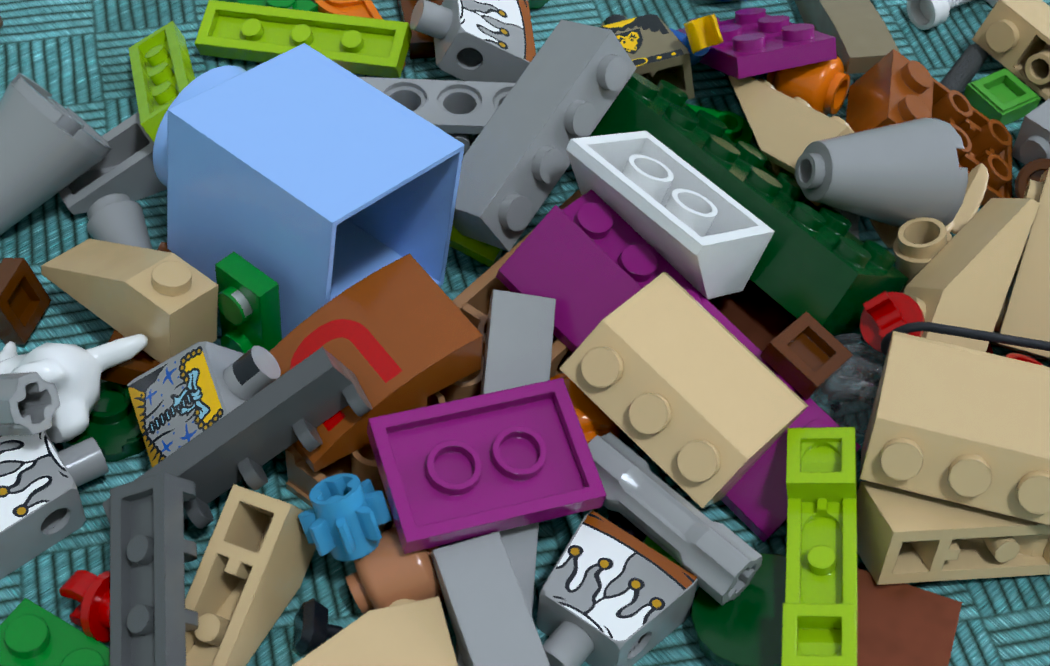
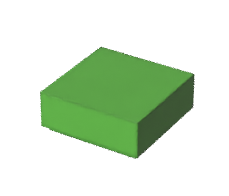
[964,68,1041,125]

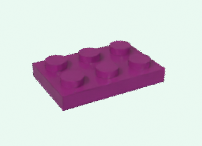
[677,8,837,79]
[367,378,607,554]

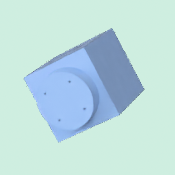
[153,43,465,339]

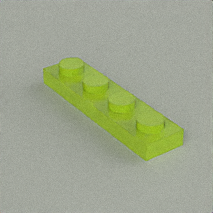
[194,0,412,78]
[128,21,195,142]

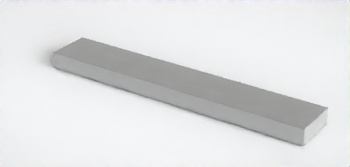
[455,289,556,666]

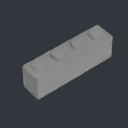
[453,19,637,252]

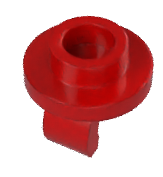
[860,291,925,354]
[59,570,110,642]

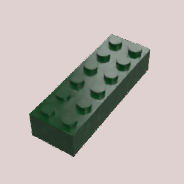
[589,73,909,336]

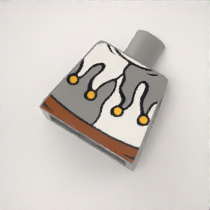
[410,0,536,83]
[0,431,109,579]
[536,510,699,666]

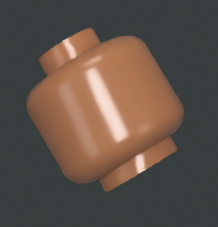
[346,526,444,614]

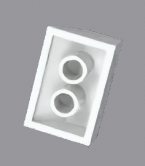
[566,131,775,300]

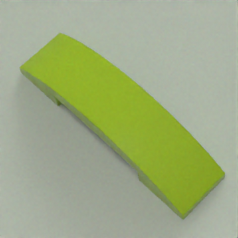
[781,427,858,666]

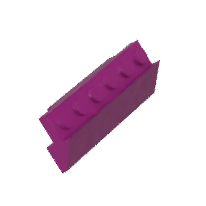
[496,189,861,542]

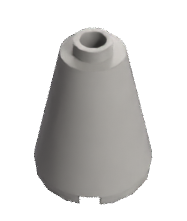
[0,73,112,235]
[795,118,968,228]

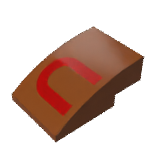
[269,253,483,472]

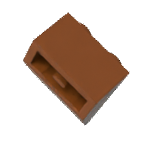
[846,49,1012,206]

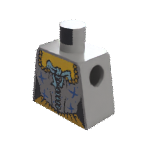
[127,341,281,467]

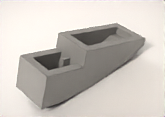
[59,112,167,215]

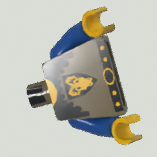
[600,14,723,100]

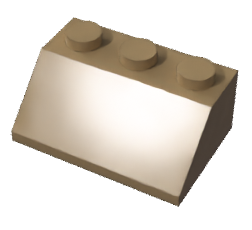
[559,272,808,509]
[860,331,1050,526]

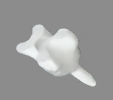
[0,334,148,443]

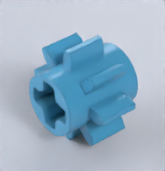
[298,473,392,561]

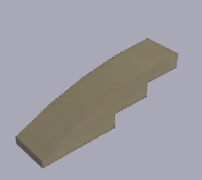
[795,0,901,74]

